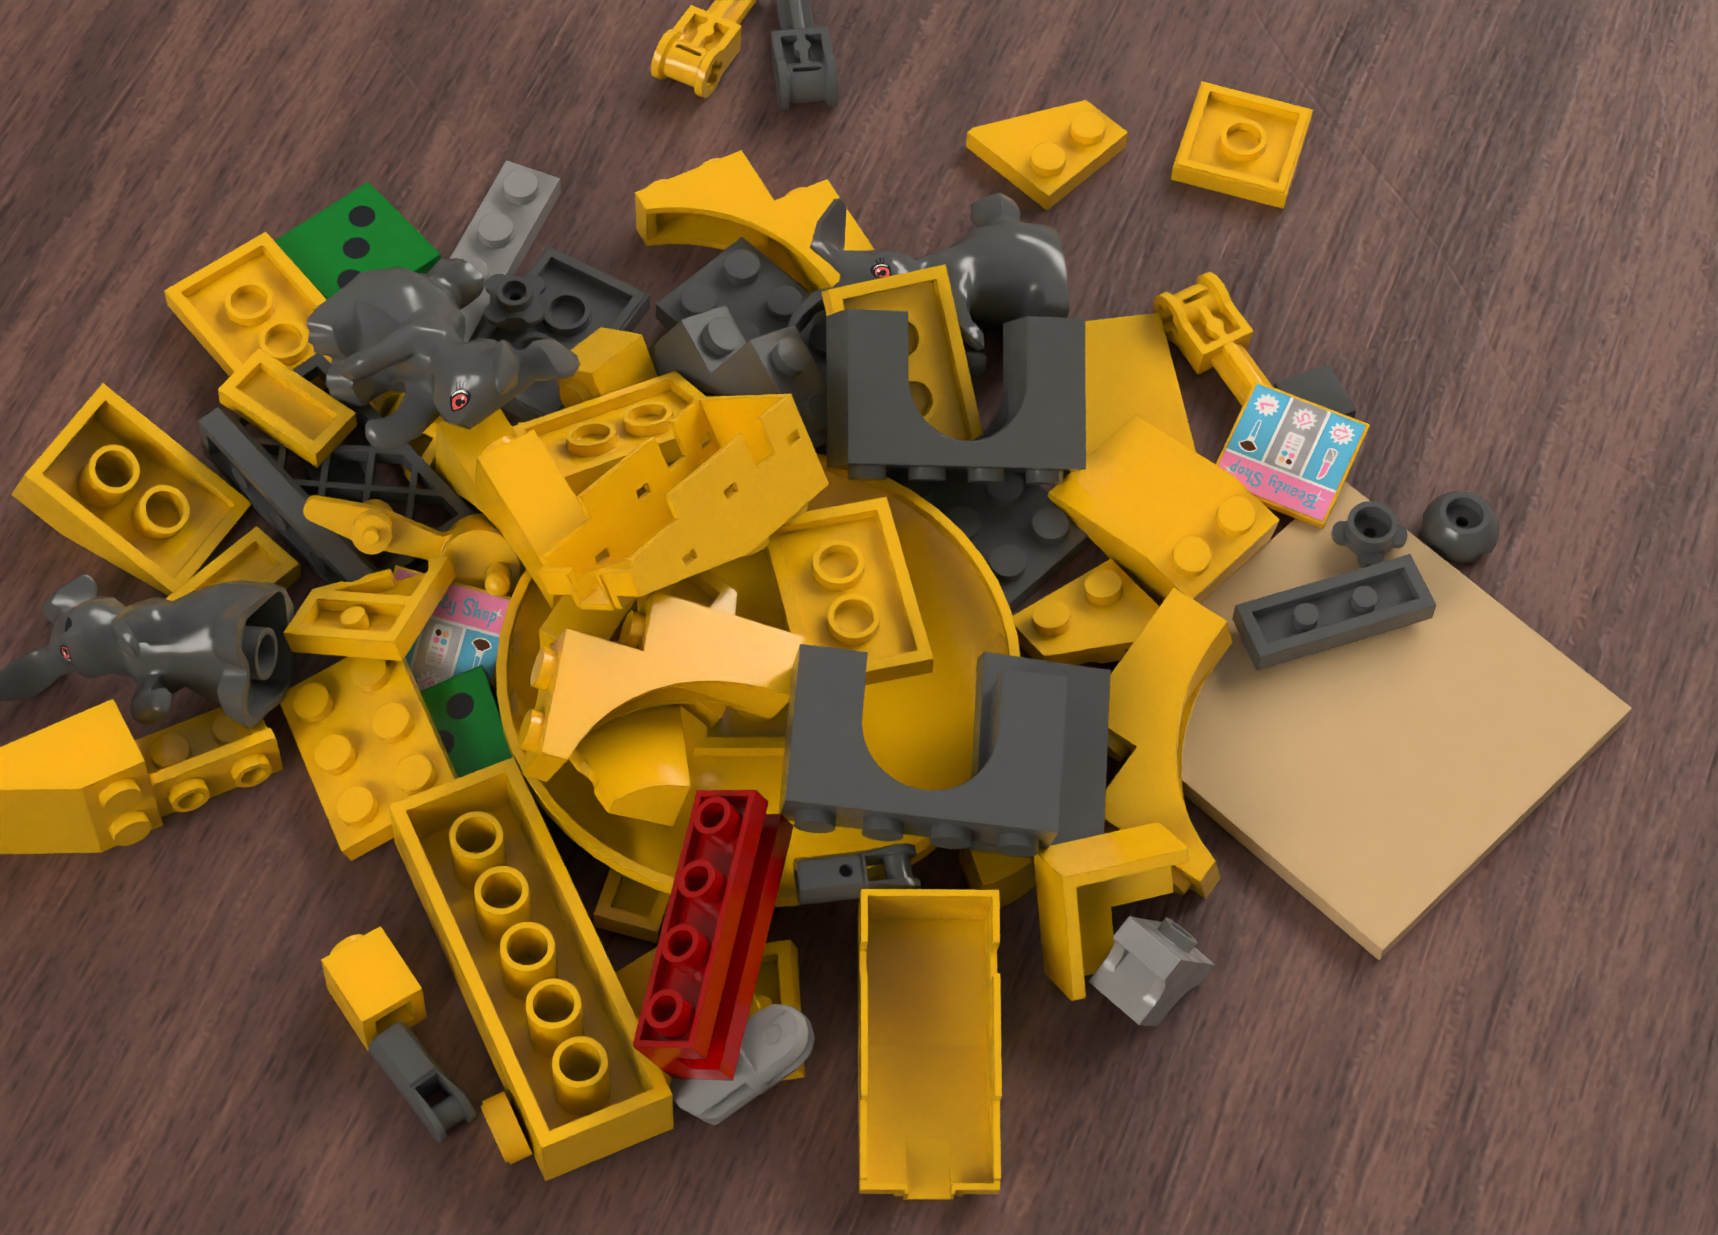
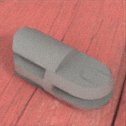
[669,1004,815,1126]

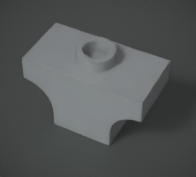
[1088,916,1215,1026]

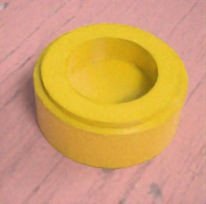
[480,1091,533,1165]

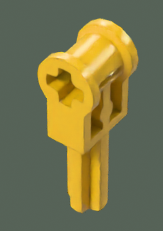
[651,0,757,99]
[1153,272,1273,407]

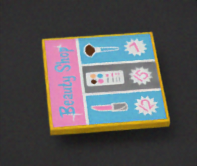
[1216,381,1370,529]
[393,565,511,691]

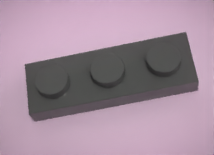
[1232,554,1436,670]

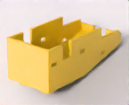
[538,394,829,610]
[858,889,1002,1200]

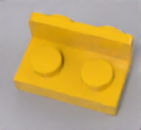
[134,707,283,817]

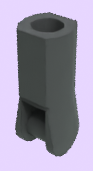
[793,843,922,905]
[368,1021,477,1143]

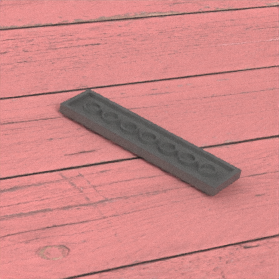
[656,237,1092,613]

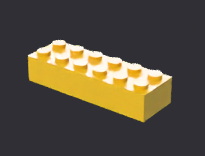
[388,757,674,1181]

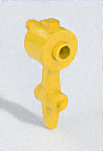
[303,495,526,597]

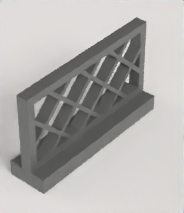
[198,353,475,585]

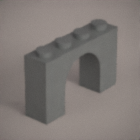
[826,309,1086,485]
[779,644,1069,857]

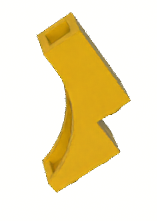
[635,150,874,293]
[435,408,605,609]
[1104,588,1232,899]
[518,591,805,782]

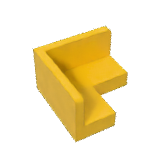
[1033,822,1189,1001]

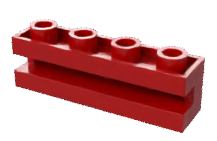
[632,790,794,1081]

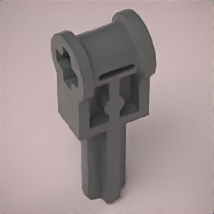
[771,0,838,111]

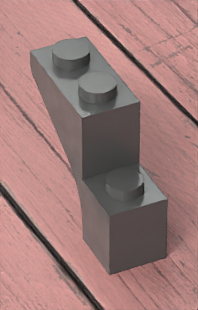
[648,305,827,451]

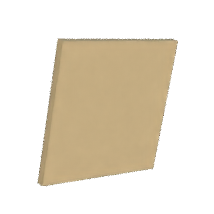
[1182,481,1632,961]

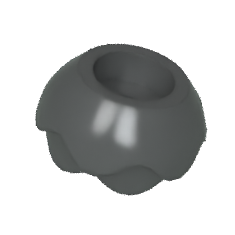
[1422,491,1499,563]

